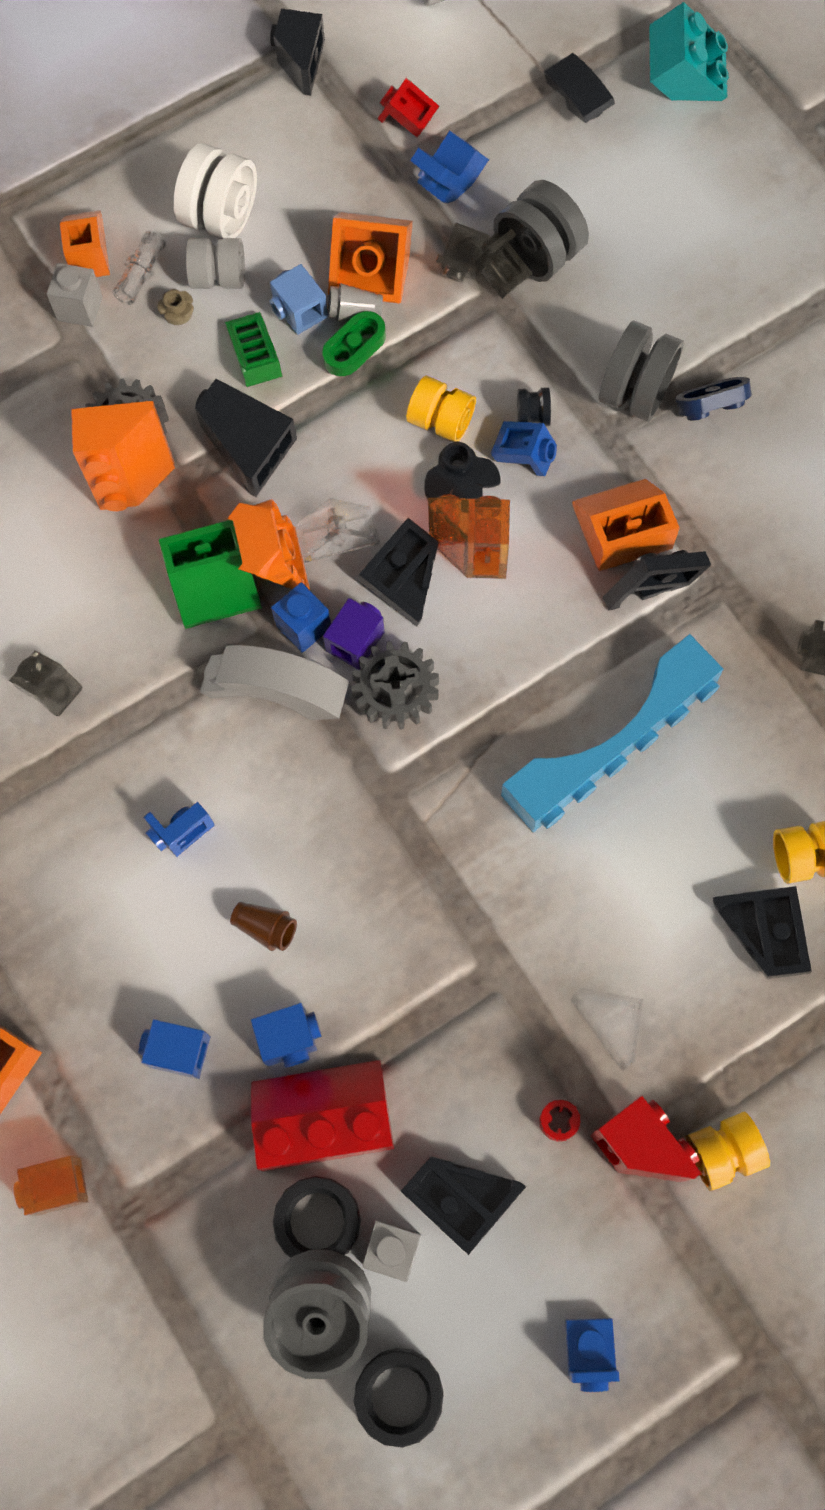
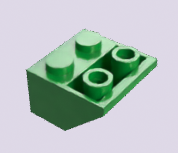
[158,520,262,629]

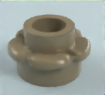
[157,289,194,325]

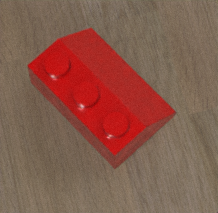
[251,1060,395,1172]

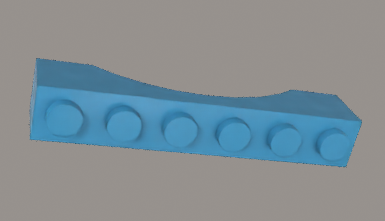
[501,634,723,832]

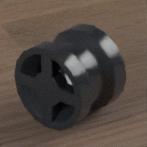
[517,387,551,426]

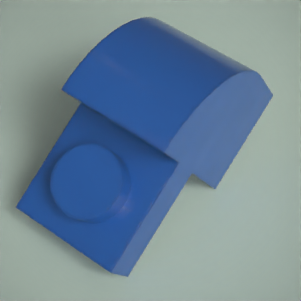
[410,130,489,203]

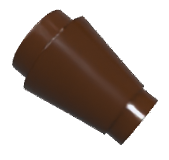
[230,902,297,951]

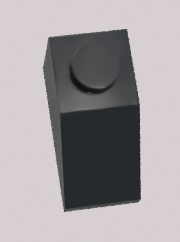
[270,8,325,96]

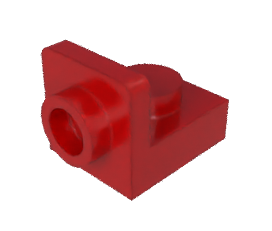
[377,78,440,138]

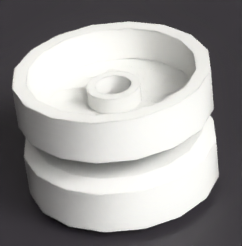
[174,143,257,239]

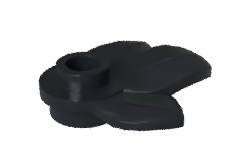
[424,442,501,514]

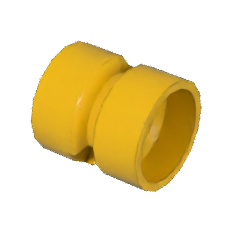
[406,375,476,442]
[773,821,825,884]
[686,1111,770,1191]

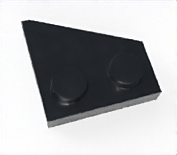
[358,518,439,627]
[603,550,711,610]
[713,886,812,979]
[401,1157,526,1255]

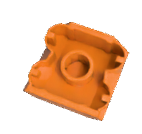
[227,499,310,590]

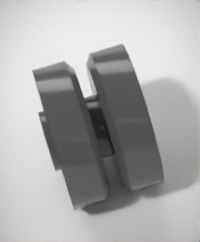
[493,180,589,282]
[598,320,684,422]
[263,1249,371,1379]

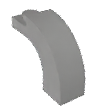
[200,645,349,720]

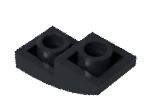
[543,53,615,123]

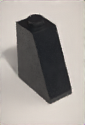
[195,378,297,497]

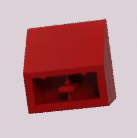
[590,1096,702,1182]

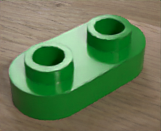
[322,311,386,376]

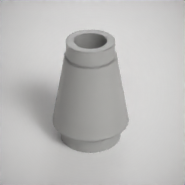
[328,283,383,322]

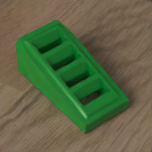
[225,312,282,387]

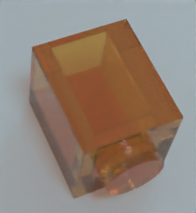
[14,1155,89,1216]

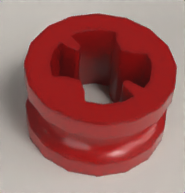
[539,1099,581,1142]

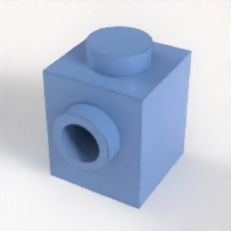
[269,264,328,335]

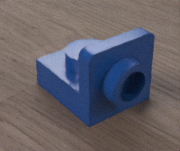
[491,421,557,476]
[144,801,215,857]
[565,1318,620,1392]

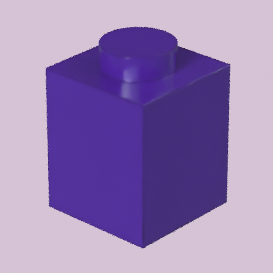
[323,598,385,670]

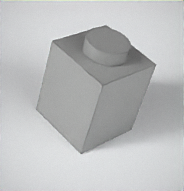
[46,263,103,327]
[362,1221,421,1282]

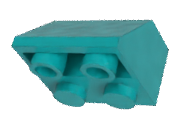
[649,2,729,101]

